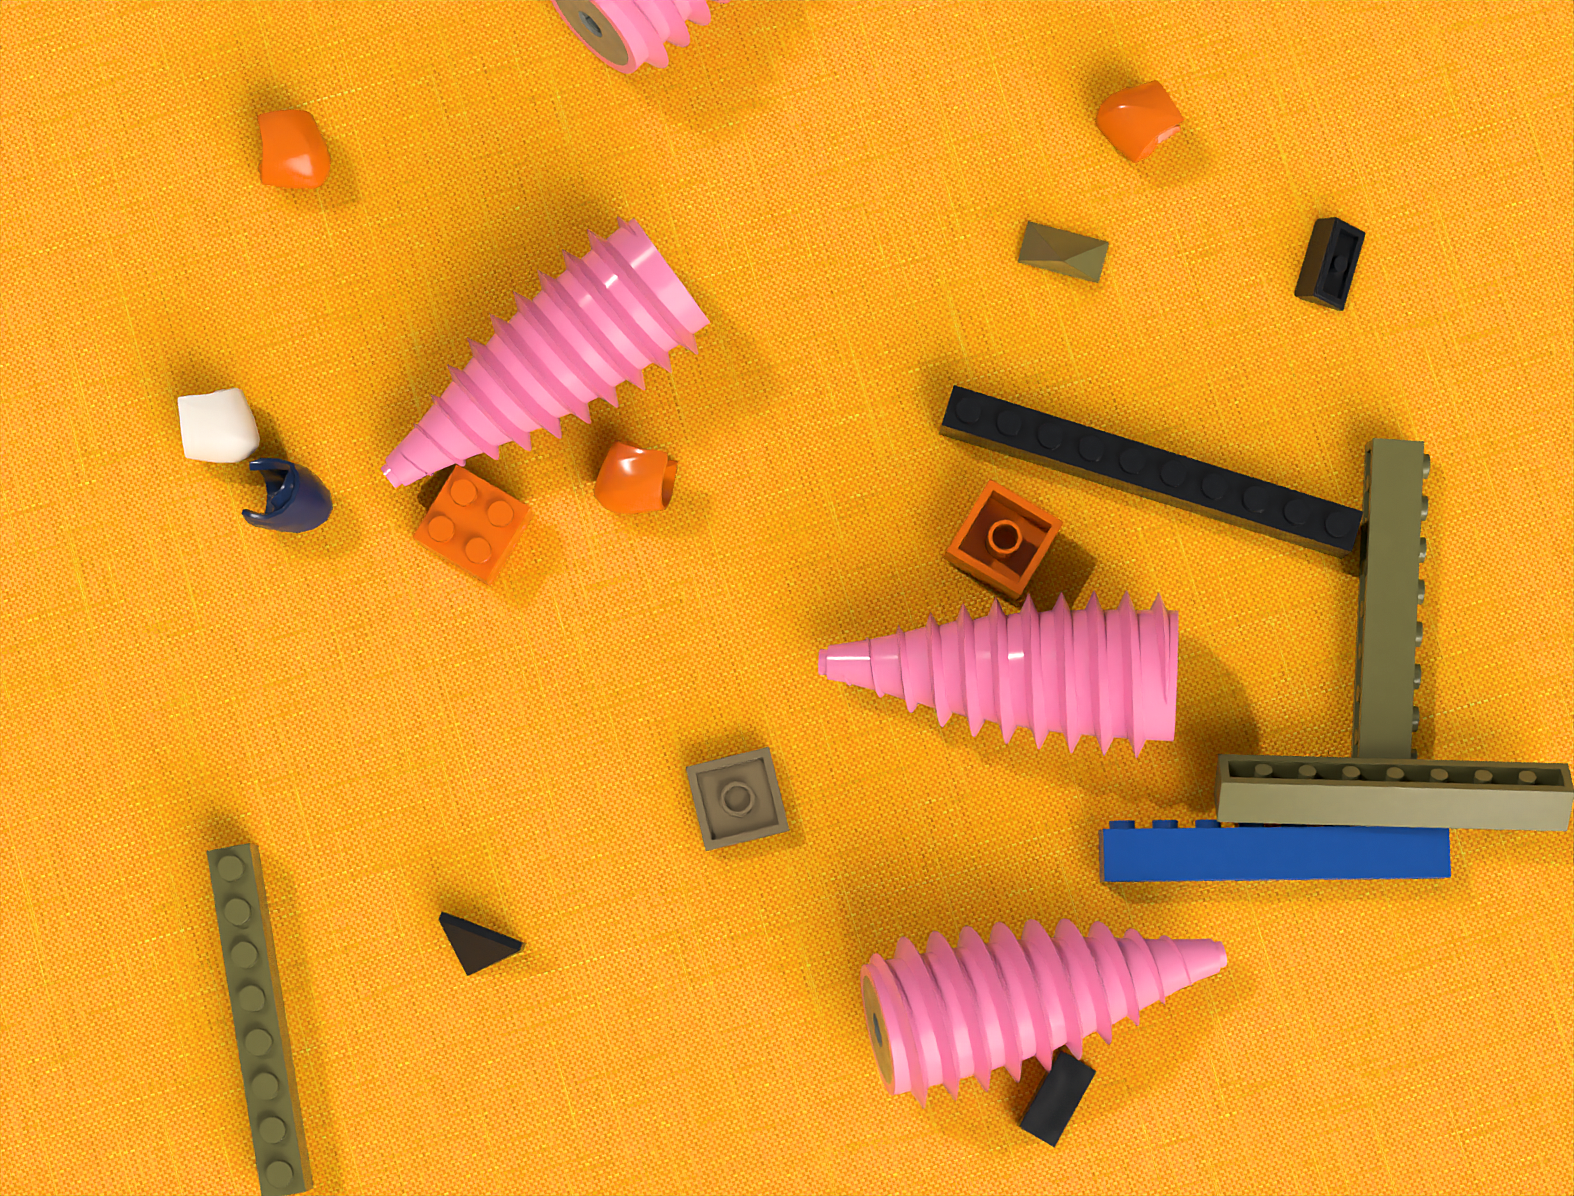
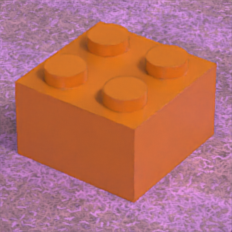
[412,465,534,587]
[943,479,1064,601]

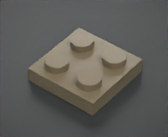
[686,747,789,851]

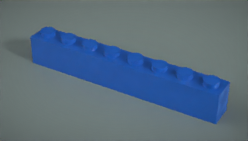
[1098,819,1451,882]

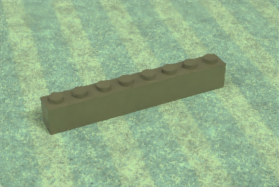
[1351,438,1430,759]
[1214,754,1574,831]
[207,843,314,1196]

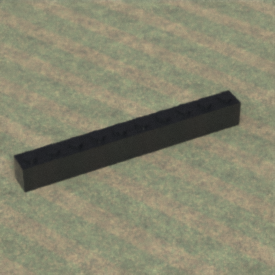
[939,385,1363,559]

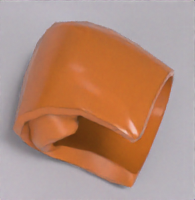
[1095,80,1184,163]
[257,109,331,189]
[593,440,678,514]

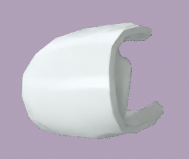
[178,388,260,463]

